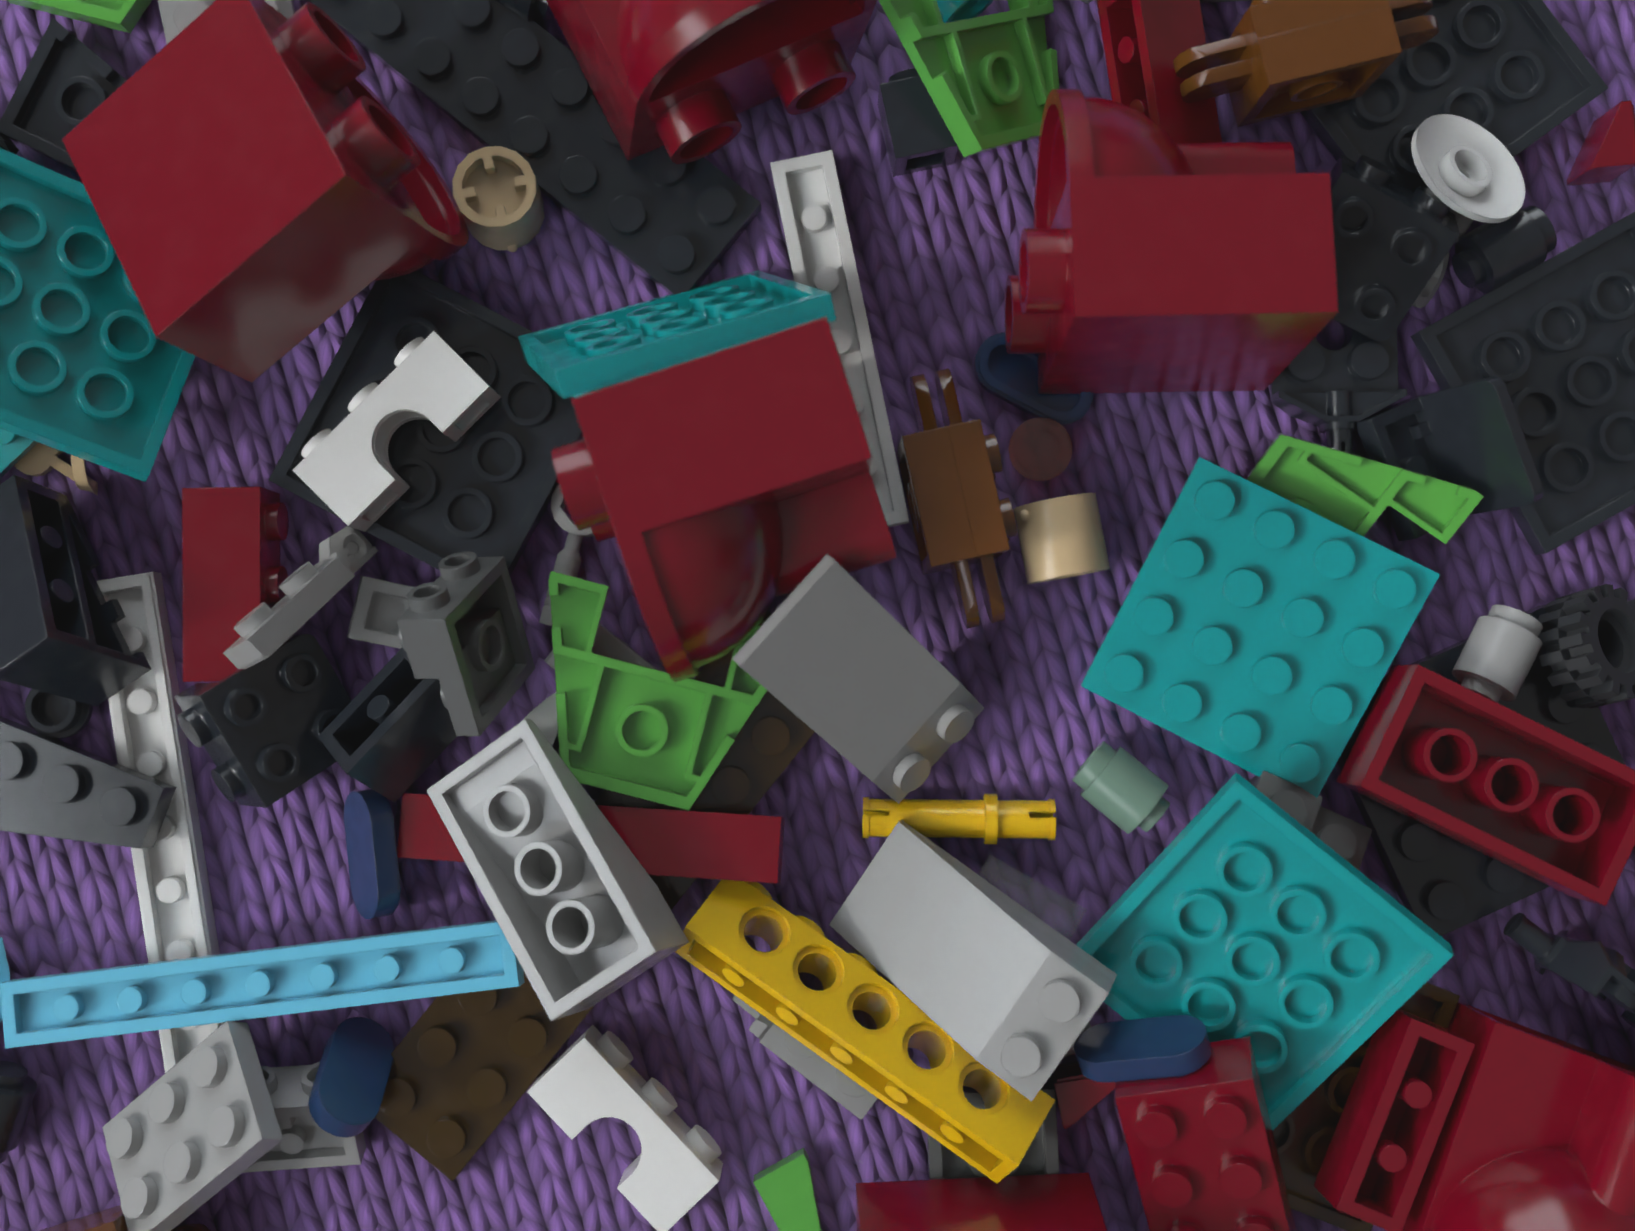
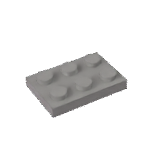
[102,1021,283,1231]

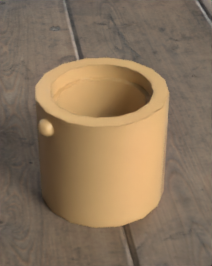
[452,146,544,252]
[1013,493,1110,584]

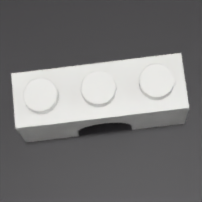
[293,331,501,532]
[527,1025,723,1231]

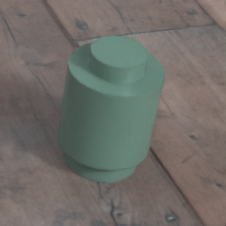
[1071,741,1170,834]

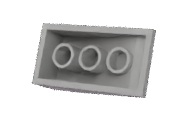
[732,554,984,804]
[426,719,689,1021]
[829,820,1117,1101]

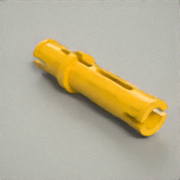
[862,793,1056,845]

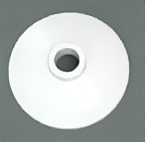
[1411,114,1526,223]

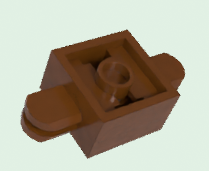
[1173,0,1439,127]
[896,368,1017,629]

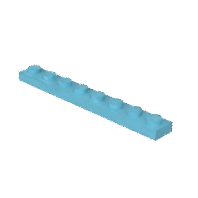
[0,920,525,1049]

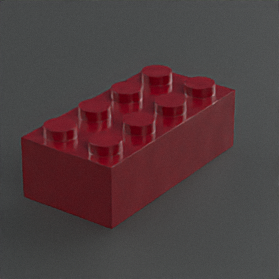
[1336,664,1635,906]
[1115,1036,1297,1231]

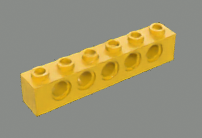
[675,880,1055,1184]

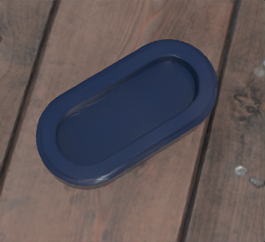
[974,332,1093,426]
[344,789,401,919]
[1074,1015,1212,1083]
[308,1017,395,1138]

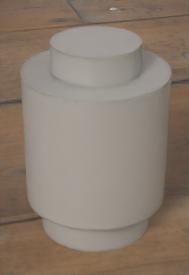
[1452,604,1543,703]

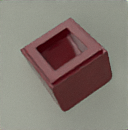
[1567,100,1635,186]
[1054,1061,1116,1129]

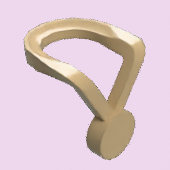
[15,443,98,496]

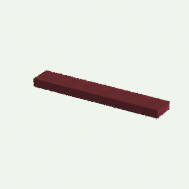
[397,793,785,883]

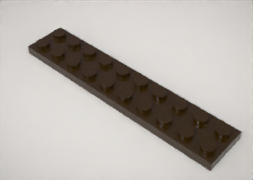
[375,611,815,1181]

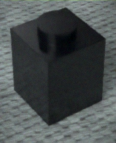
[878,68,958,177]

